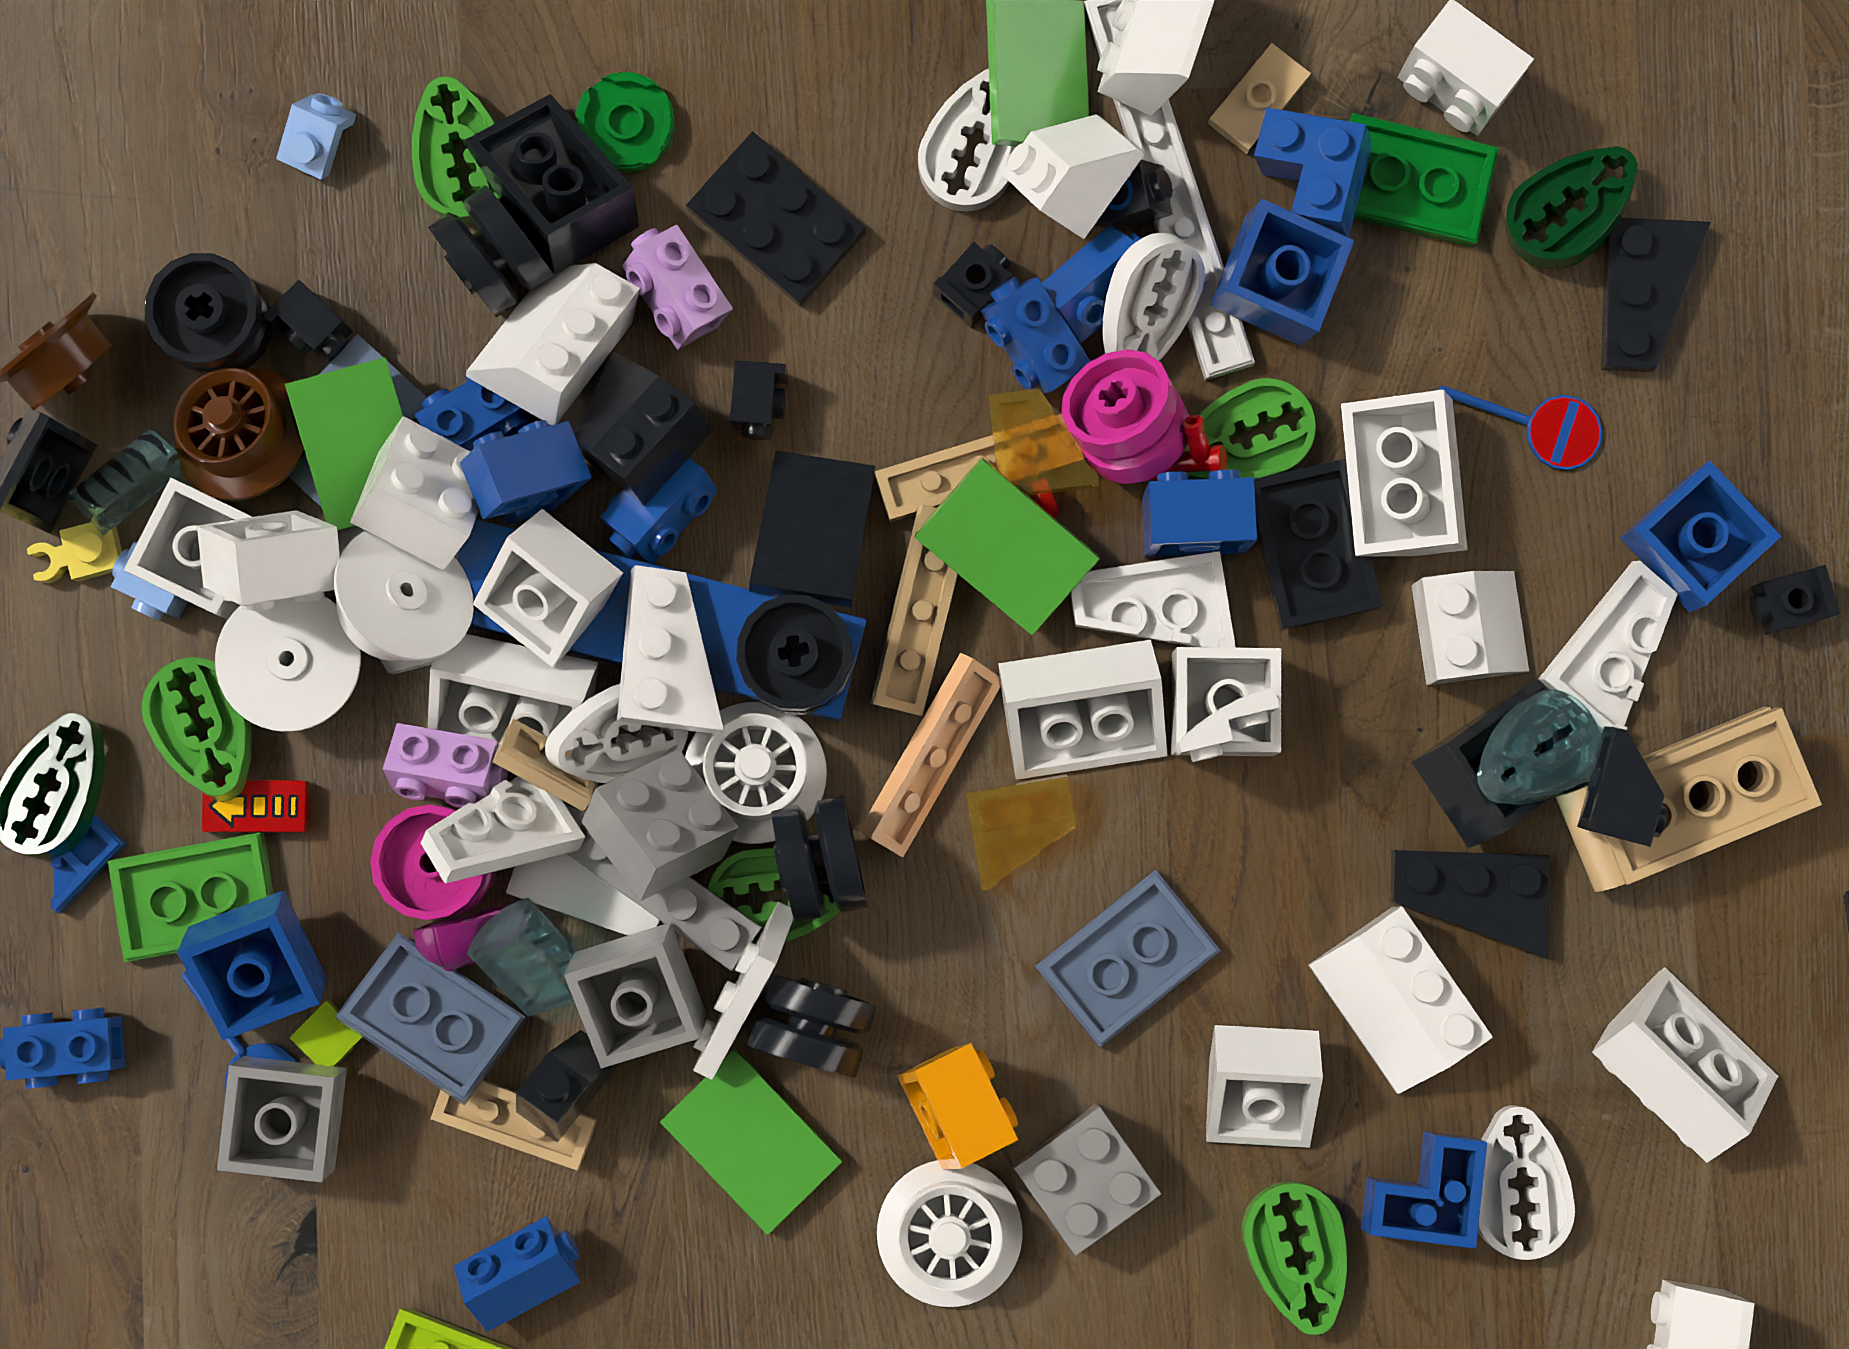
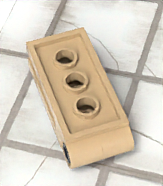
[1555,707,1822,892]

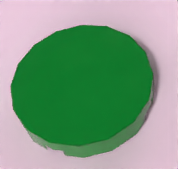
[575,72,675,173]

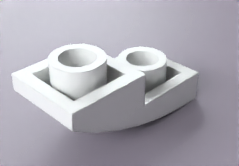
[1175,687,1280,762]

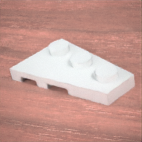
[1070,551,1236,648]
[617,565,724,734]
[693,902,793,1080]

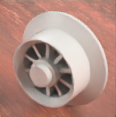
[334,531,473,661]
[215,597,361,732]
[685,702,827,844]
[877,1160,1022,1307]

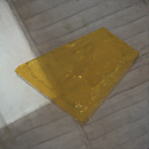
[988,388,1099,495]
[965,774,1076,891]

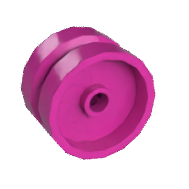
[1062,349,1190,484]
[370,804,496,920]

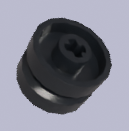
[428,185,553,318]
[144,253,273,375]
[736,594,854,715]
[771,795,868,923]
[747,973,877,1077]

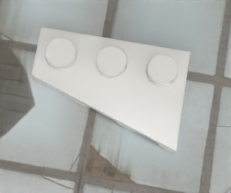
[1538,561,1678,734]
[421,776,585,884]

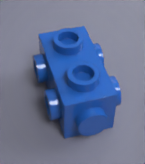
[1041,224,1141,343]
[980,277,1090,396]
[414,376,532,452]
[600,458,718,564]
[0,1008,126,1089]
[453,1216,580,1332]

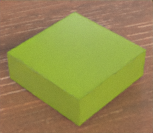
[290,1000,364,1067]

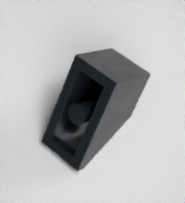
[1577,726,1667,847]
[516,1030,622,1143]

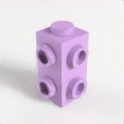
[622,225,733,350]
[383,723,508,808]

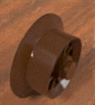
[0,292,113,410]
[174,368,305,501]

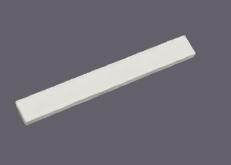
[1084,0,1255,381]

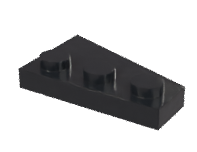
[1601,217,1711,372]
[1391,850,1549,959]

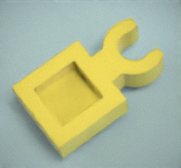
[27,517,122,583]

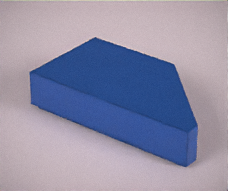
[51,813,128,914]

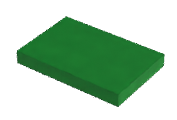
[1349,113,1499,248]

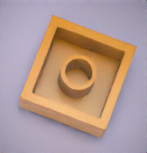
[897,1043,1018,1169]

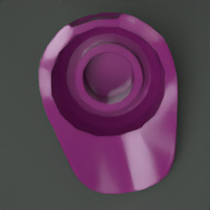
[413,906,524,972]

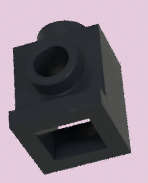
[933,242,1012,328]
[263,279,353,362]
[730,360,788,440]
[1750,565,1840,635]

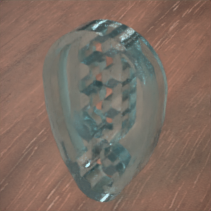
[1477,690,1601,805]

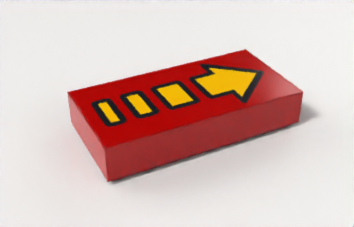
[202,780,309,833]

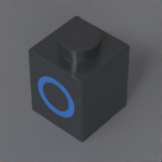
[1096,159,1173,231]

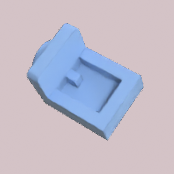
[276,93,356,180]
[111,542,188,621]

